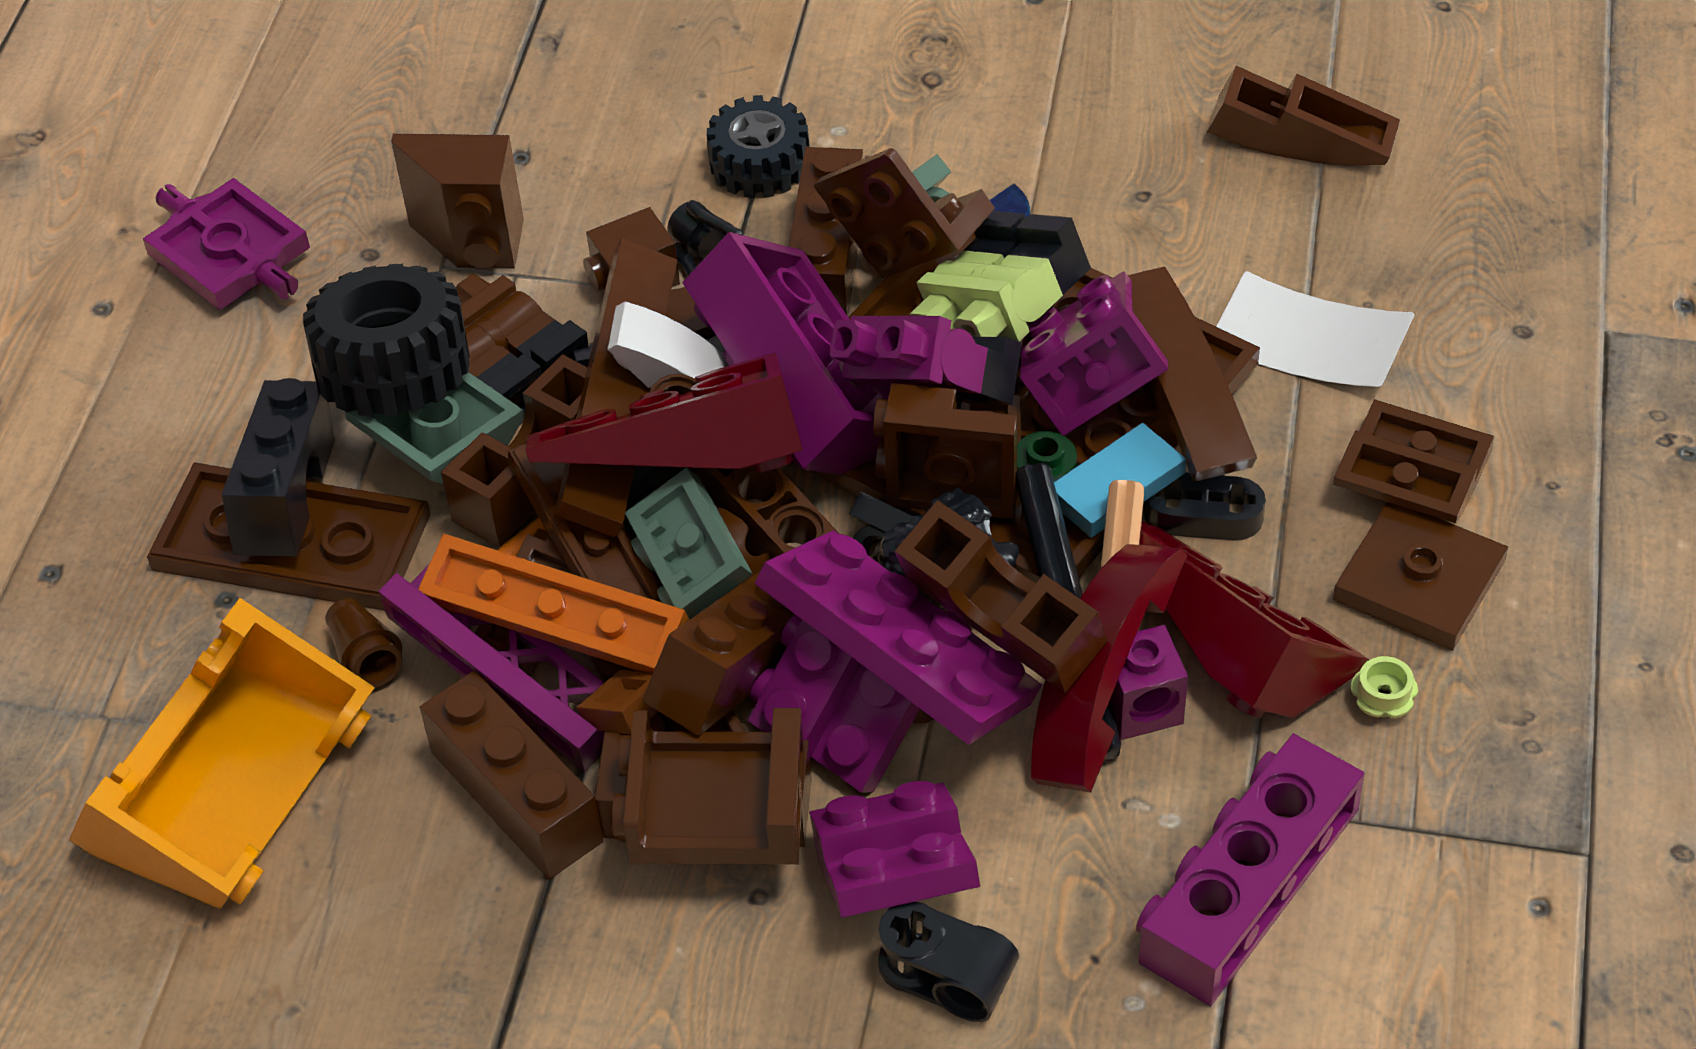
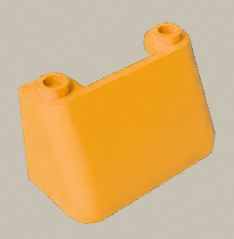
[69,598,375,909]

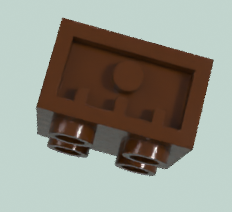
[814,148,995,278]

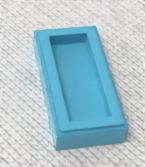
[1054,423,1186,538]

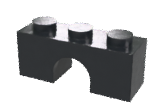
[221,378,335,557]

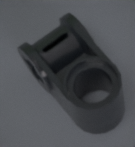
[878,901,1020,1022]

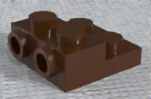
[873,383,1017,519]

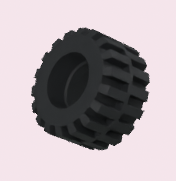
[303,264,470,416]

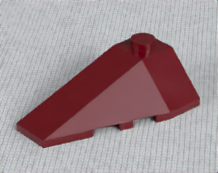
[525,352,803,472]
[1139,522,1370,718]

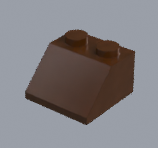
[391,133,524,269]

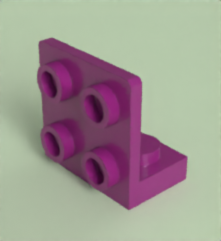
[1020,271,1168,436]

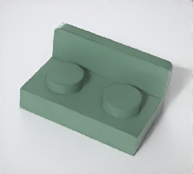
[625,467,753,620]

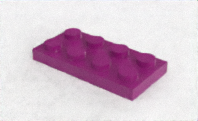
[754,530,1042,745]

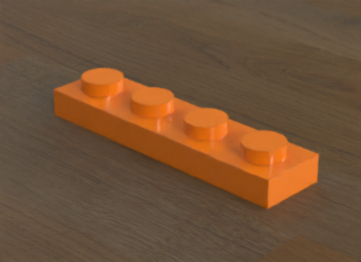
[418,533,689,672]

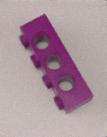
[1136,733,1365,1007]

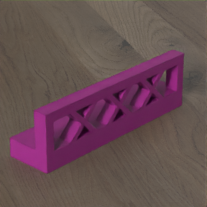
[378,563,605,773]

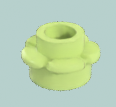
[1351,656,1418,718]

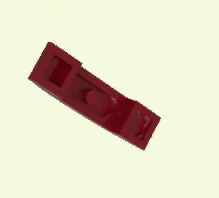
[1031,544,1187,793]

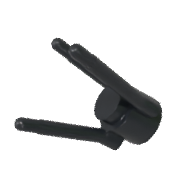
[667,200,743,276]

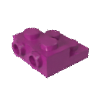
[748,614,920,792]
[809,781,980,918]

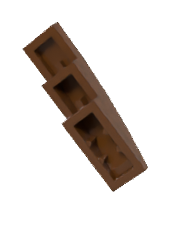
[1128,266,1257,482]

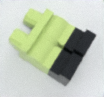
[910,211,1091,342]

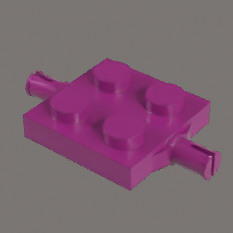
[143,178,310,311]

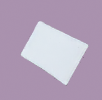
[1216,271,1414,387]

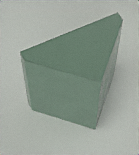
[345,372,523,484]

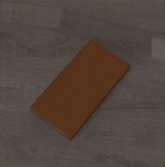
[147,462,430,611]

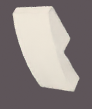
[608,301,729,388]

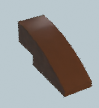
[1207,66,1400,166]

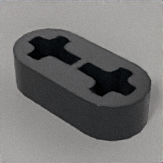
[1143,472,1266,540]

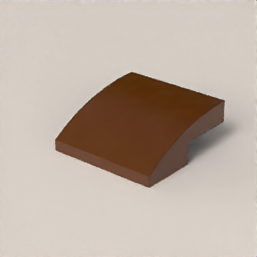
[1333,399,1494,524]

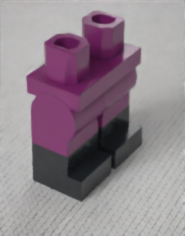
[830,316,1022,405]

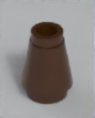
[325,598,403,687]

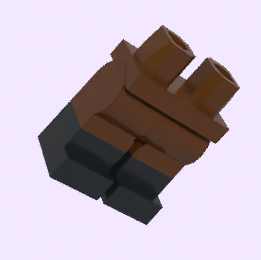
[456,273,589,425]

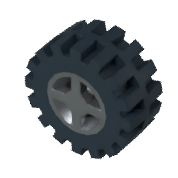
[707,95,810,198]

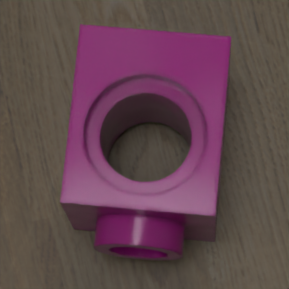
[1110,625,1188,740]

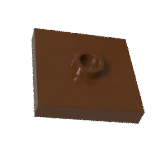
[1333,502,1508,650]

